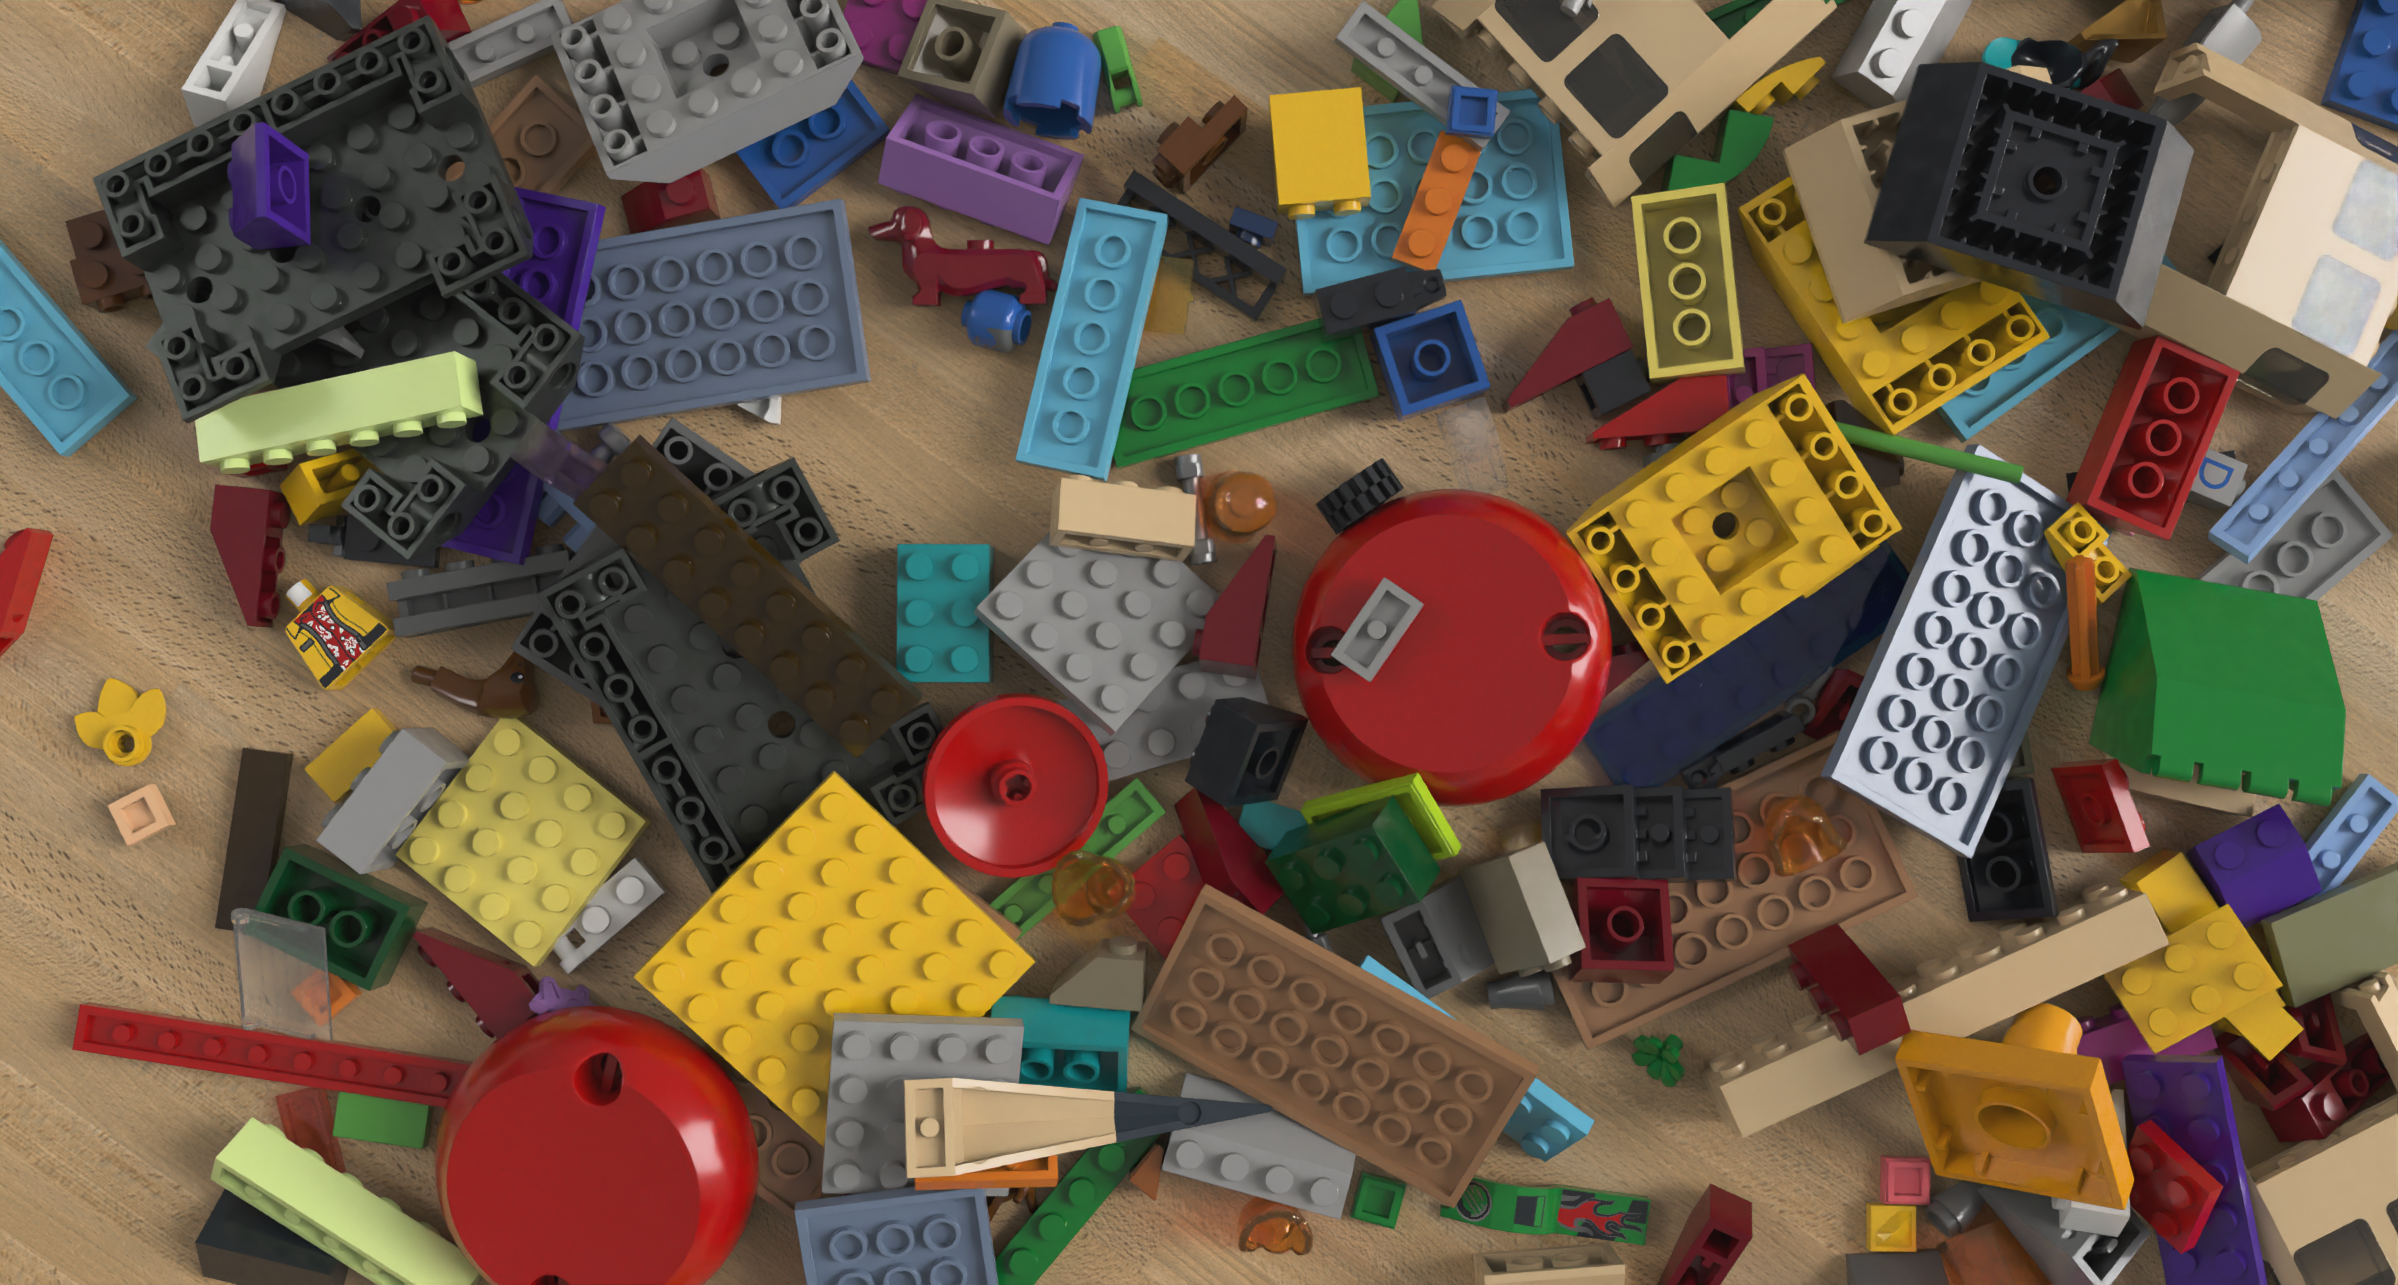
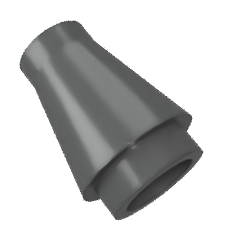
[1487,969,1556,1011]
[1925,1180,1986,1238]

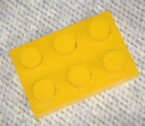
[2102,904,2283,1054]

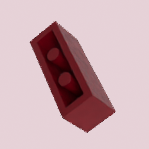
[1787,923,1911,1056]

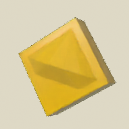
[1866,1202,1916,1252]

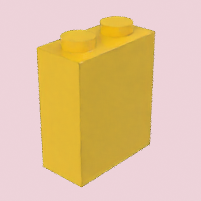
[1268,87,1371,220]

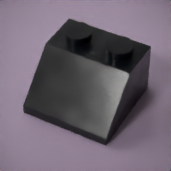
[1185,697,1309,808]

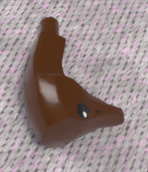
[411,651,540,719]

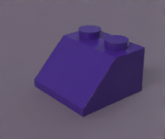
[227,122,311,250]
[2186,804,2322,929]

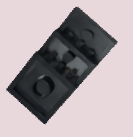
[1541,784,1737,883]

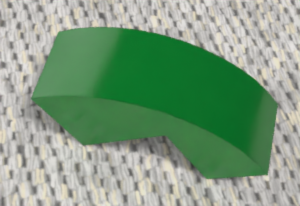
[1661,109,1774,192]

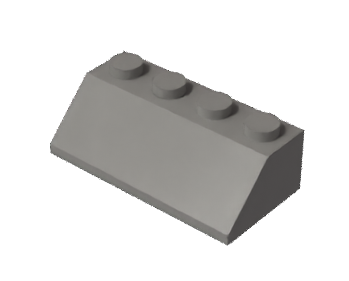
[1831,0,1973,109]
[1161,1072,1356,1220]

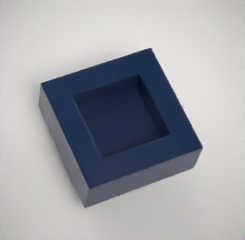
[1229,206,1278,250]

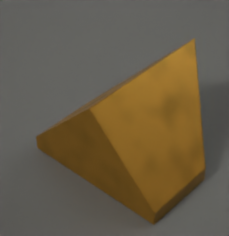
[2067,0,2168,63]

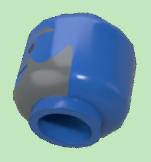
[961,289,1032,353]

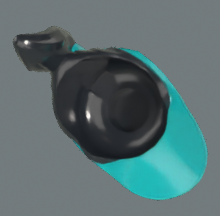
[1981,37,2119,89]

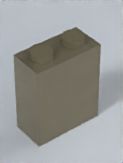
[1459,842,1586,978]

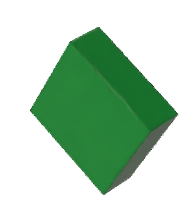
[1350,1170,1406,1230]

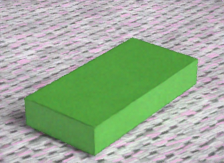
[332,1091,434,1149]

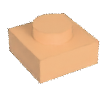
[107,784,176,846]

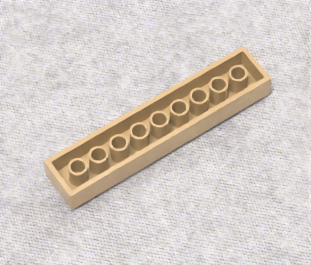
[1700,883,2169,1138]

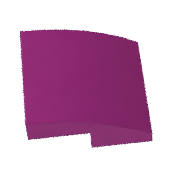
[1726,343,1817,410]

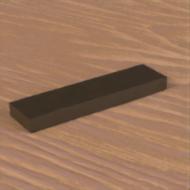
[215,747,294,933]

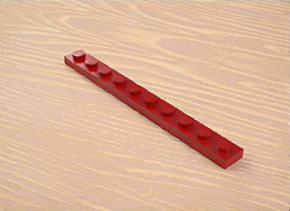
[72,1002,473,1108]

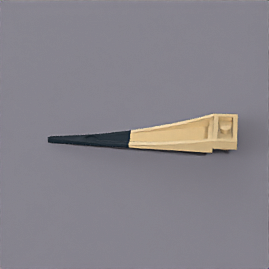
[903,1078,1273,1178]

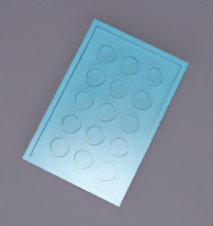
[1295,89,1574,297]

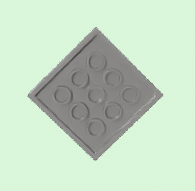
[973,531,1220,737]
[821,1013,1024,1196]

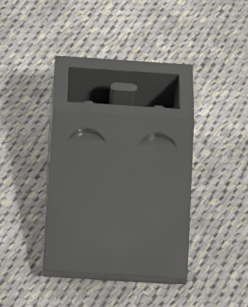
[1377,873,1495,999]
[1977,1184,2151,1285]

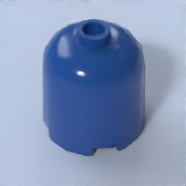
[1003,22,1101,140]

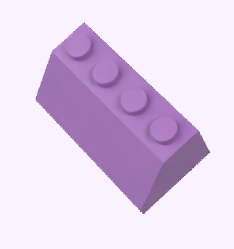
[878,94,1085,245]

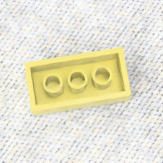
[1631,183,1745,384]

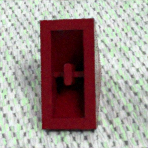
[1803,669,1864,740]
[2278,988,2348,1066]
[2213,1032,2313,1111]

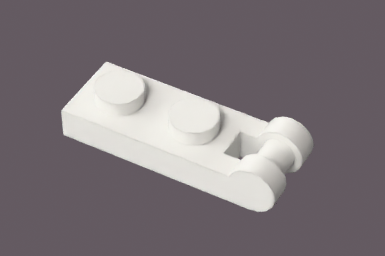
[553,857,668,975]

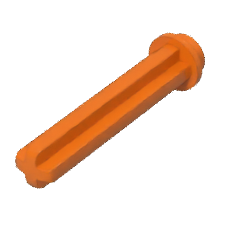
[2065,555,2105,691]

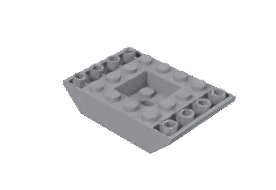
[550,0,864,183]

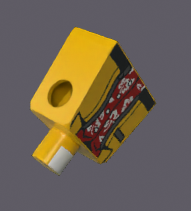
[285,579,397,690]

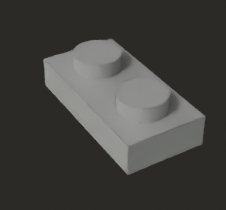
[1331,577,1424,683]

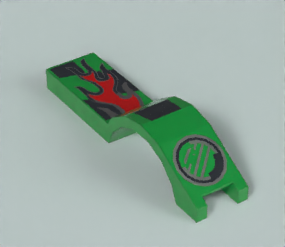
[1439,1175,1651,1245]

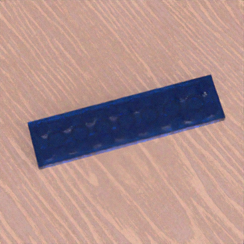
[1583,540,1910,788]

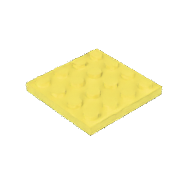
[395,717,651,967]

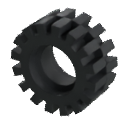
[1315,458,1404,535]

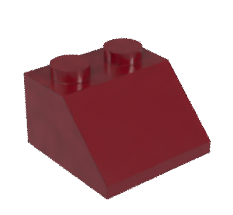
[1568,877,1674,984]

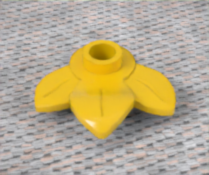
[74,678,166,766]

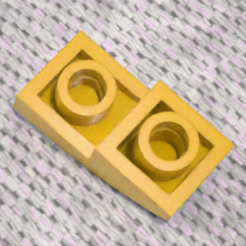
[1726,56,1826,115]
[2044,502,2132,606]

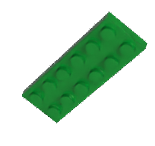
[1113,319,1380,470]

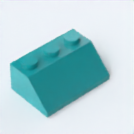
[991,995,1130,1093]

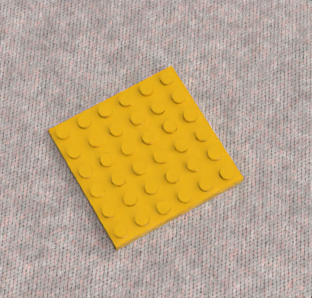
[634,770,1035,1147]

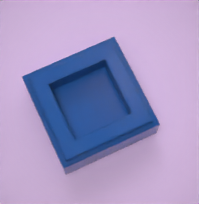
[1446,86,1498,139]

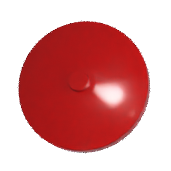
[922,693,1108,878]

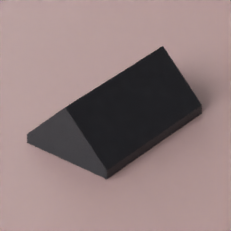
[1957,776,2059,922]
[195,1189,349,1285]

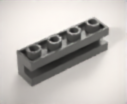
[386,544,575,638]

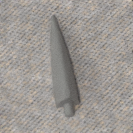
[2147,0,2262,126]

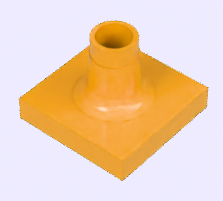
[1895,1003,2134,1211]

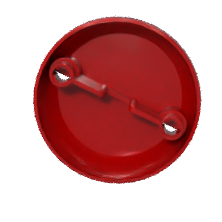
[1292,489,1612,807]
[434,1005,759,1285]

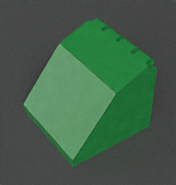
[2088,567,2346,807]

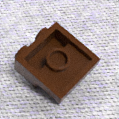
[1151,95,1248,195]
[65,210,154,313]

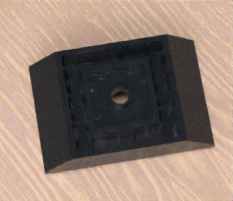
[1864,62,2194,330]

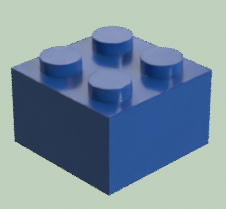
[1370,300,1491,422]

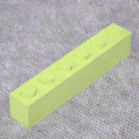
[195,351,483,474]
[210,1117,481,1285]

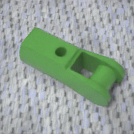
[1092,26,1143,114]

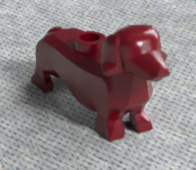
[868,206,1058,306]

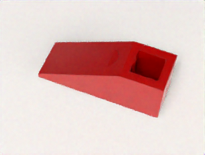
[1586,374,1729,451]
[0,527,54,657]

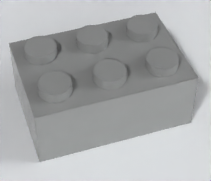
[316,727,470,874]

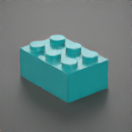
[896,544,994,683]

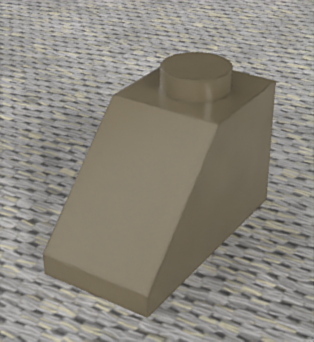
[1049,935,1149,1012]

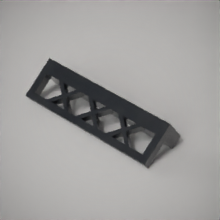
[1116,170,1287,322]

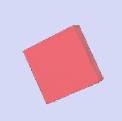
[1880,1155,1931,1205]

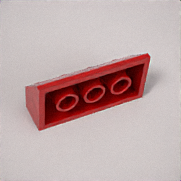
[2066,335,2240,541]

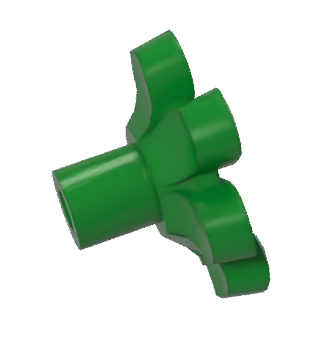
[1631,1034,1685,1087]

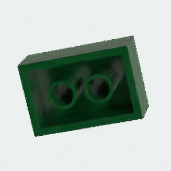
[1265,795,1441,935]
[244,844,428,991]

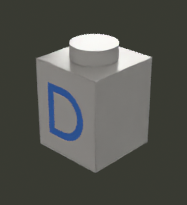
[2187,448,2248,511]

